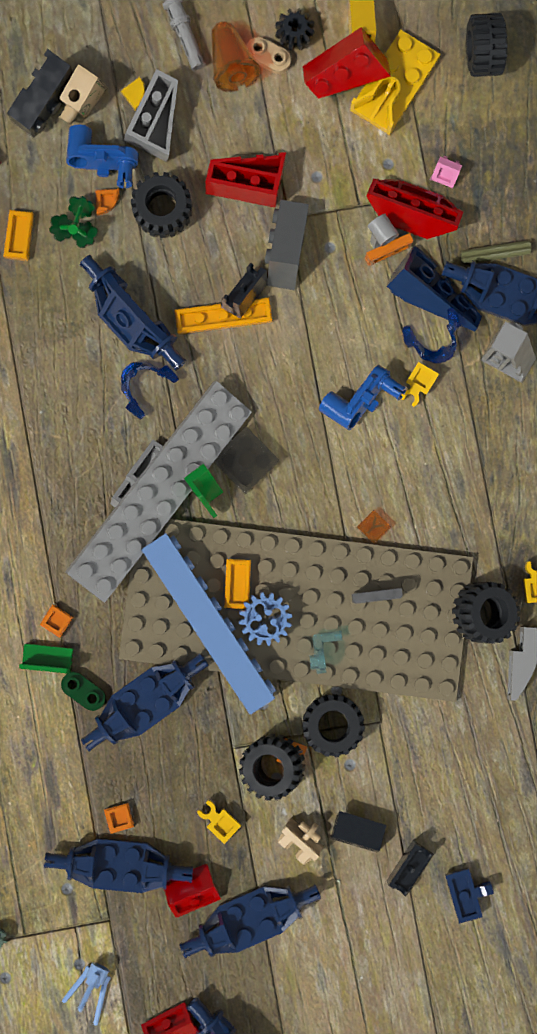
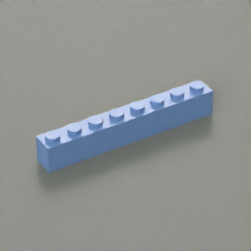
[141,534,276,715]

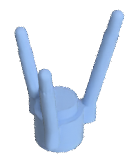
[62,962,111,1026]

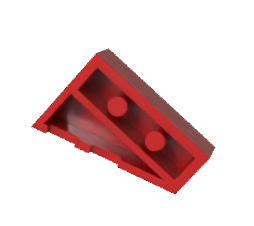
[302,27,391,99]
[205,152,286,208]

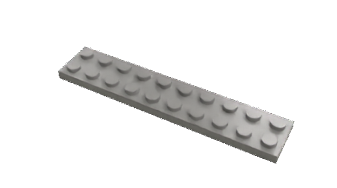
[65,381,252,603]

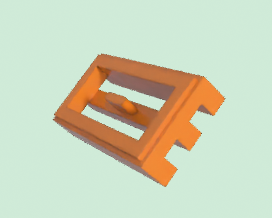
[365,233,413,266]

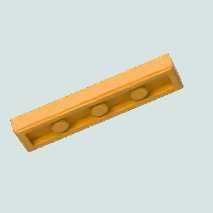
[175,297,272,335]

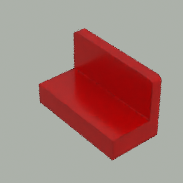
[164,864,221,918]
[141,1002,198,1034]

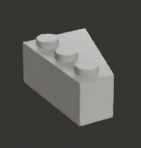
[124,69,178,162]
[481,321,536,383]

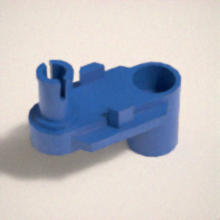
[66,124,138,188]
[319,365,407,430]

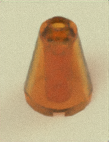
[211,21,260,92]

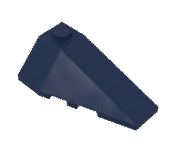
[386,245,482,332]

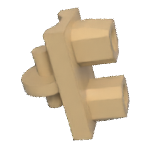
[278,818,324,865]

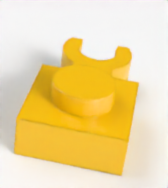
[401,362,439,407]
[523,561,537,603]
[197,799,241,844]

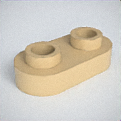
[246,37,291,74]

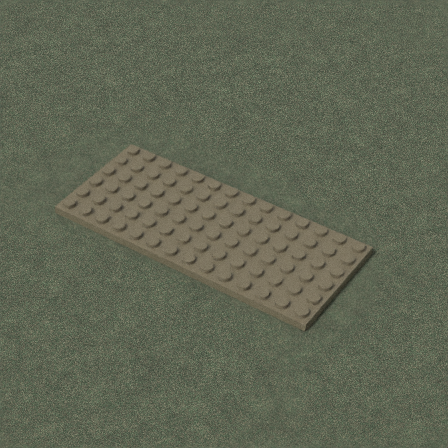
[119,519,473,702]

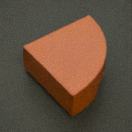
[95,189,120,216]

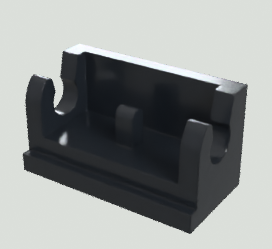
[221,263,268,319]
[330,811,387,853]
[386,840,434,896]

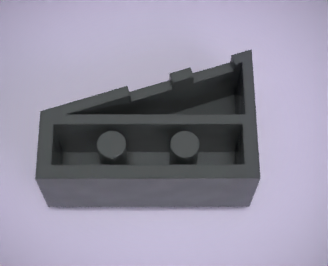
[265,200,309,290]

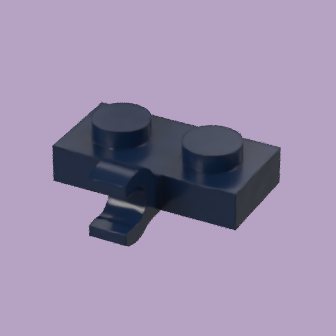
[445,868,494,924]

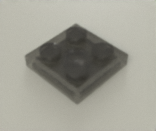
[214,427,280,495]

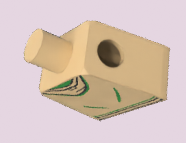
[59,64,108,125]

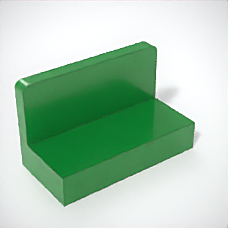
[184,464,223,518]
[19,644,74,674]

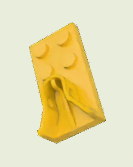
[350,30,441,135]

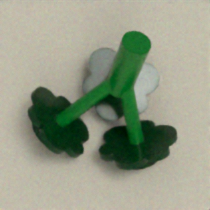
[49,196,98,248]

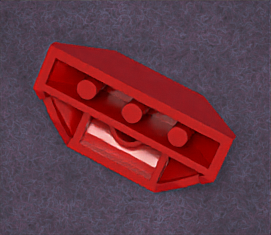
[366,178,463,239]

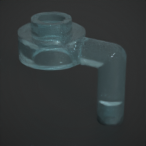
[310,631,342,674]

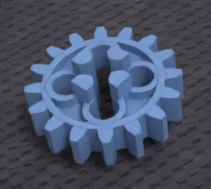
[239,592,292,646]

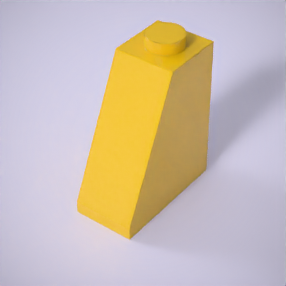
[349,0,376,43]

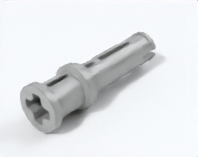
[162,0,206,71]

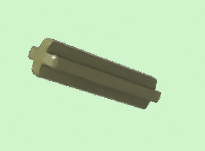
[461,240,532,264]

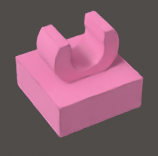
[431,156,462,188]

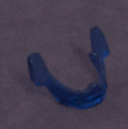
[402,307,461,363]
[121,362,179,419]

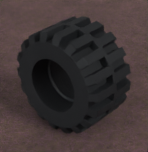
[466,13,507,77]
[131,172,192,238]
[452,582,520,644]
[302,694,365,757]
[239,734,306,801]

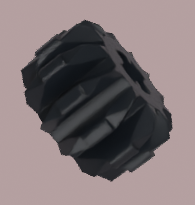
[275,8,315,51]

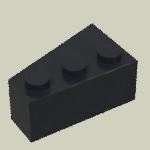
[7,49,73,138]

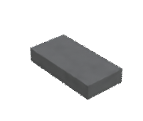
[351,588,403,604]

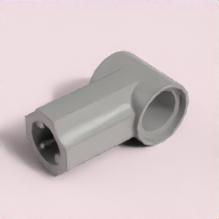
[368,214,399,248]

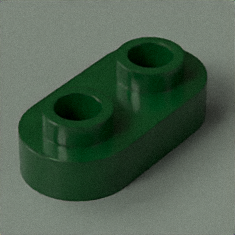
[61,672,106,711]

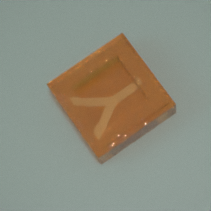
[357,510,391,544]

